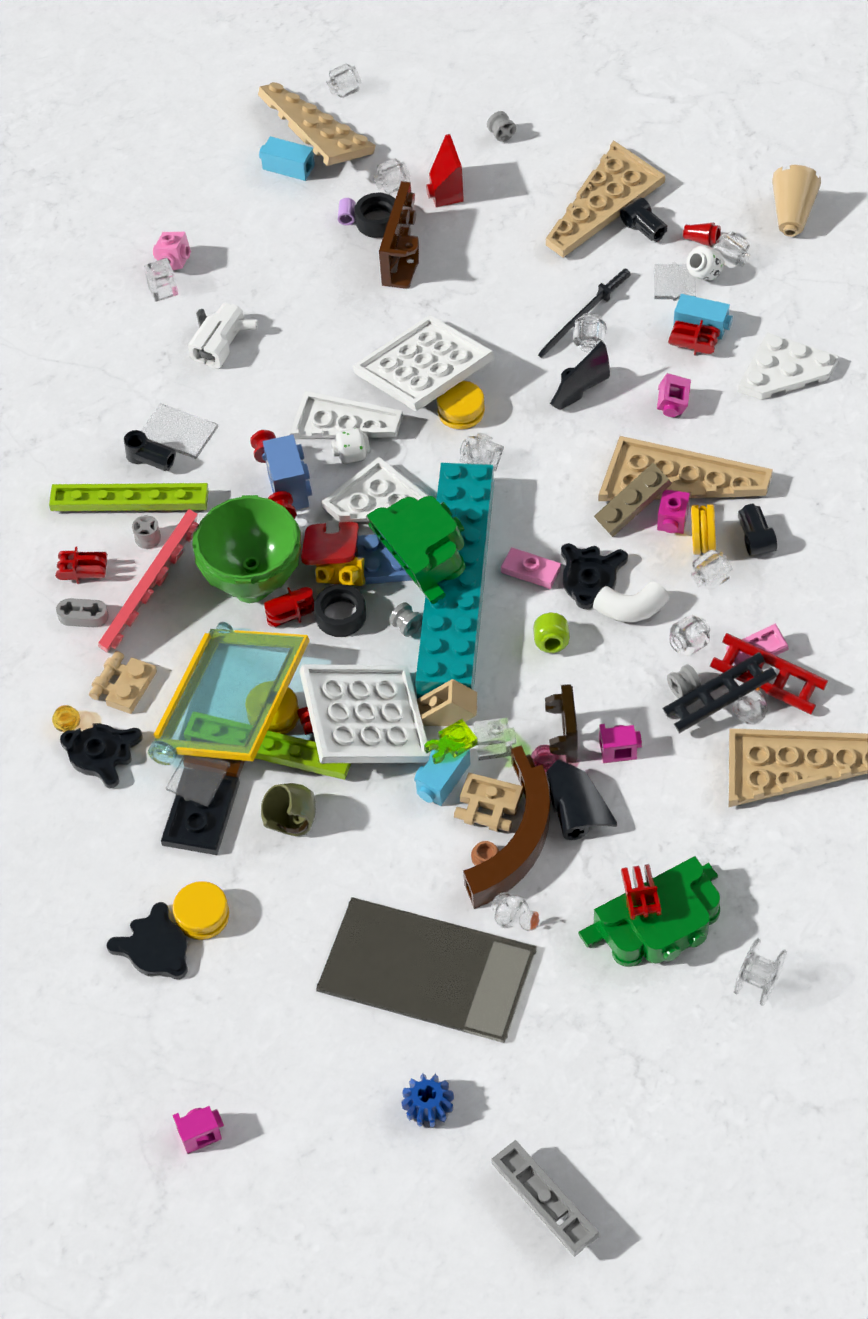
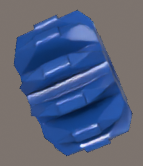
[401,1073,454,1128]

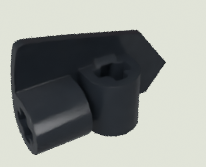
[550,341,610,410]
[547,759,617,840]

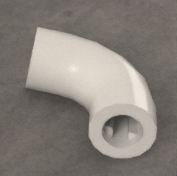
[593,582,669,622]

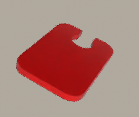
[301,522,359,565]

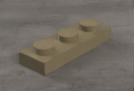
[594,463,672,537]

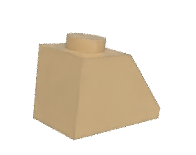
[416,679,477,726]

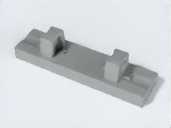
[491,1140,599,1257]

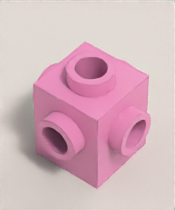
[153,232,191,270]

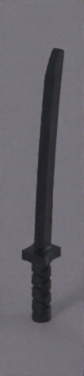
[538,268,631,358]

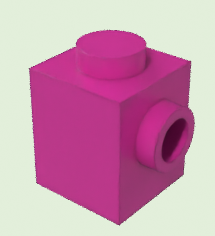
[657,489,690,534]

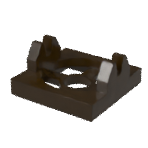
[545,684,578,763]

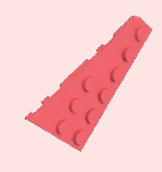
[98,509,199,653]

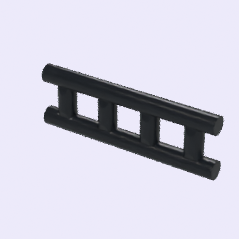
[662,652,777,734]

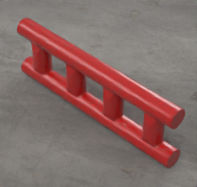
[710,633,828,715]

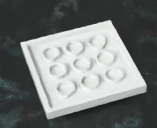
[353,315,494,412]
[300,664,430,763]

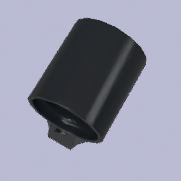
[619,197,667,242]
[124,430,176,471]
[738,503,777,556]

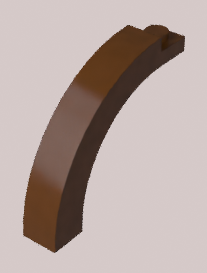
[463,745,550,909]

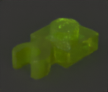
[424,719,478,764]

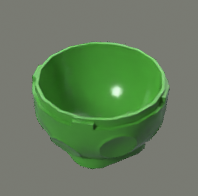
[192,495,301,603]

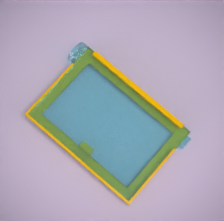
[148,622,310,765]

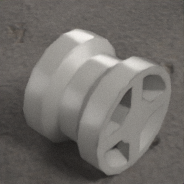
[487,111,516,142]
[132,515,161,549]
[389,602,423,637]
[667,664,701,698]

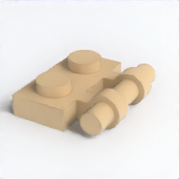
[89,651,157,714]
[454,772,523,832]

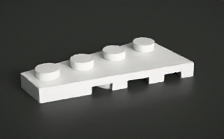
[290,391,403,439]

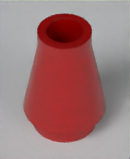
[683,222,721,247]

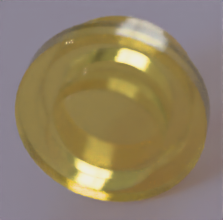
[52,705,80,732]

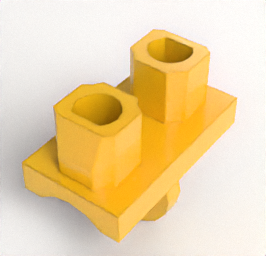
[315,557,365,586]

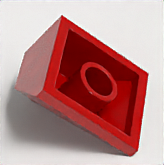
[426,134,464,207]

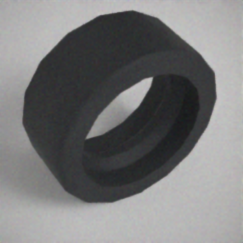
[355,192,396,238]
[314,584,366,637]

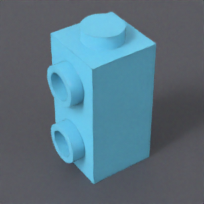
[259,136,315,181]
[673,294,733,339]
[414,737,471,806]

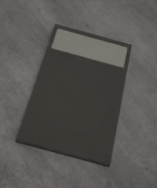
[316,897,537,1043]

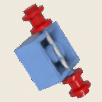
[250,430,312,519]

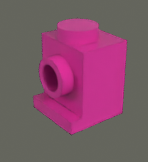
[657,373,691,417]
[599,724,642,763]
[172,1106,224,1154]

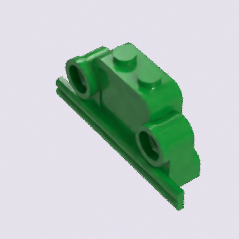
[367,496,466,604]
[578,856,720,967]

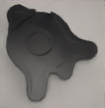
[561,543,628,609]
[60,723,143,788]
[107,902,188,979]

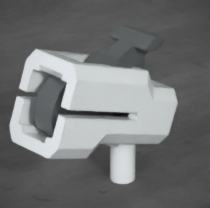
[188,303,257,369]

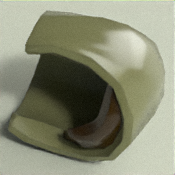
[261,783,316,836]

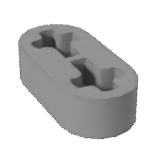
[56,598,109,627]

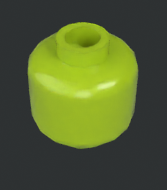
[533,612,570,653]

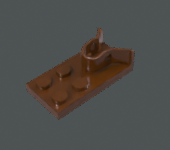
[379,181,419,289]

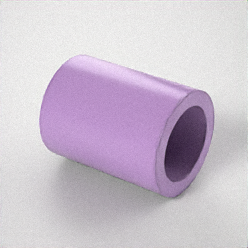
[338,198,356,225]

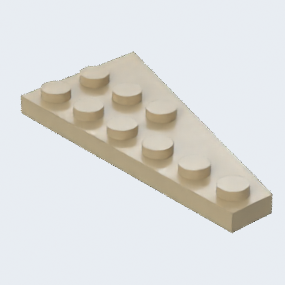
[258,82,376,166]
[546,140,665,258]
[598,436,773,501]
[728,728,868,807]

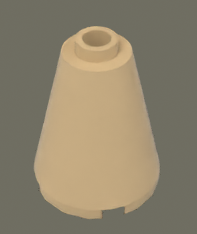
[772,165,821,237]

